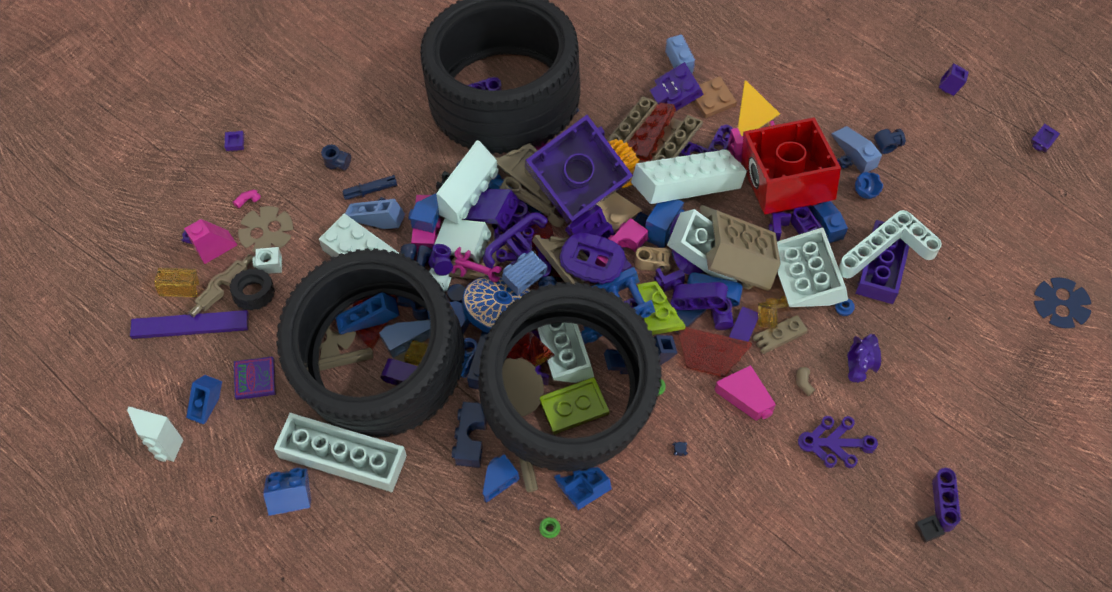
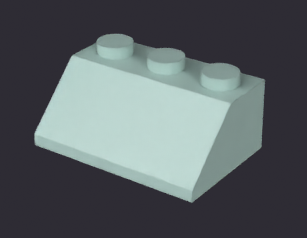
[127,407,183,462]

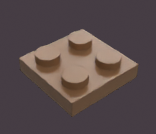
[694,76,737,118]

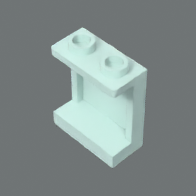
[434,218,491,263]

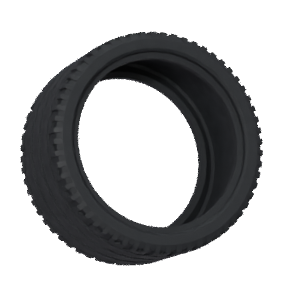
[420,0,580,154]
[276,248,465,438]
[479,282,661,472]

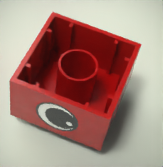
[741,117,841,215]

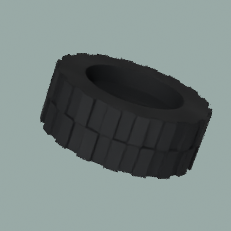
[230,268,275,310]

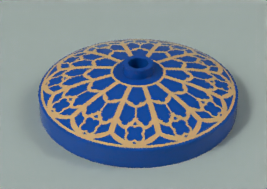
[462,276,530,333]

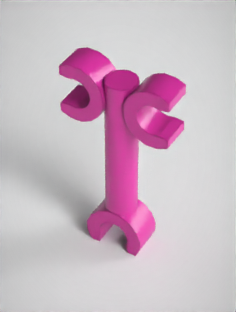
[451,247,502,282]

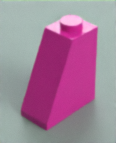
[184,219,237,264]
[714,365,776,420]

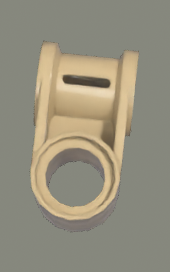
[634,246,671,272]

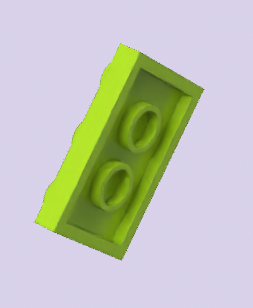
[539,377,609,435]

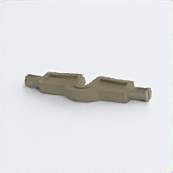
[188,254,253,317]

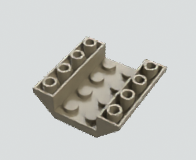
[607,96,703,163]
[700,205,781,291]

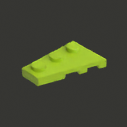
[637,281,686,335]

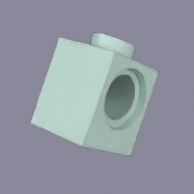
[252,247,282,274]

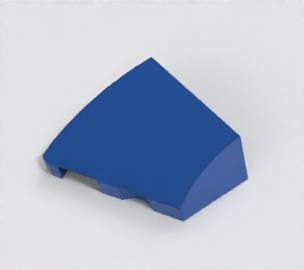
[554,467,612,510]

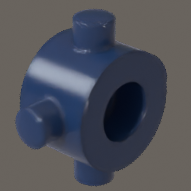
[837,155,853,169]
[673,442,688,456]

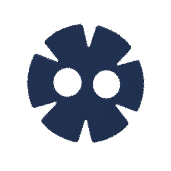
[1034,277,1092,328]

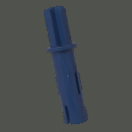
[342,175,397,200]

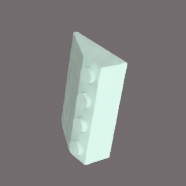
[777,228,848,307]

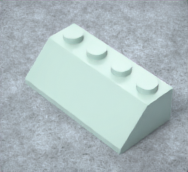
[436,140,498,224]
[537,323,594,383]

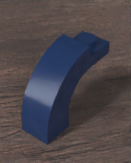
[603,335,677,374]

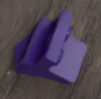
[565,205,615,258]

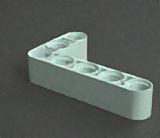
[839,210,942,278]

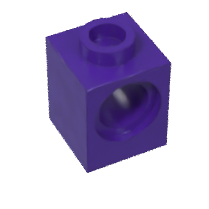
[939,63,969,96]

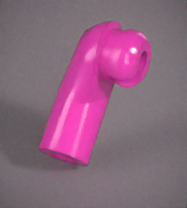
[232,189,261,209]

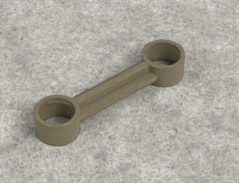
[500,177,566,227]

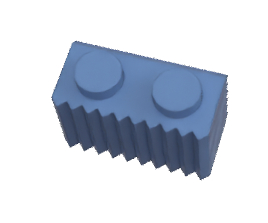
[665,35,695,74]
[502,251,547,296]

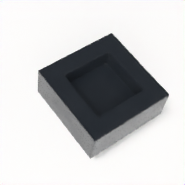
[914,515,945,543]

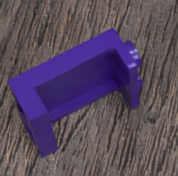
[463,189,520,230]

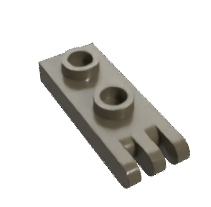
[752,315,808,354]

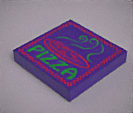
[234,356,276,400]

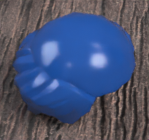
[855,172,883,199]

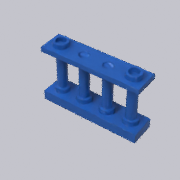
[580,267,655,344]

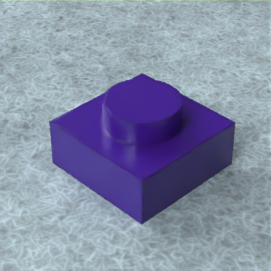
[224,131,245,151]

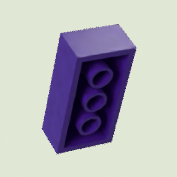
[855,220,909,304]

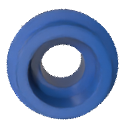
[835,298,855,316]

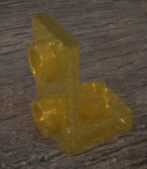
[758,296,789,329]

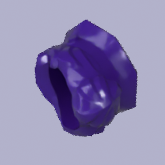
[847,334,881,383]

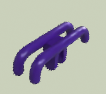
[483,212,548,269]

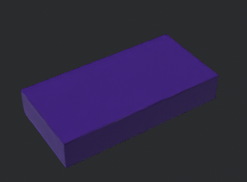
[728,306,760,348]

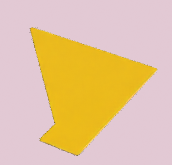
[737,80,780,136]

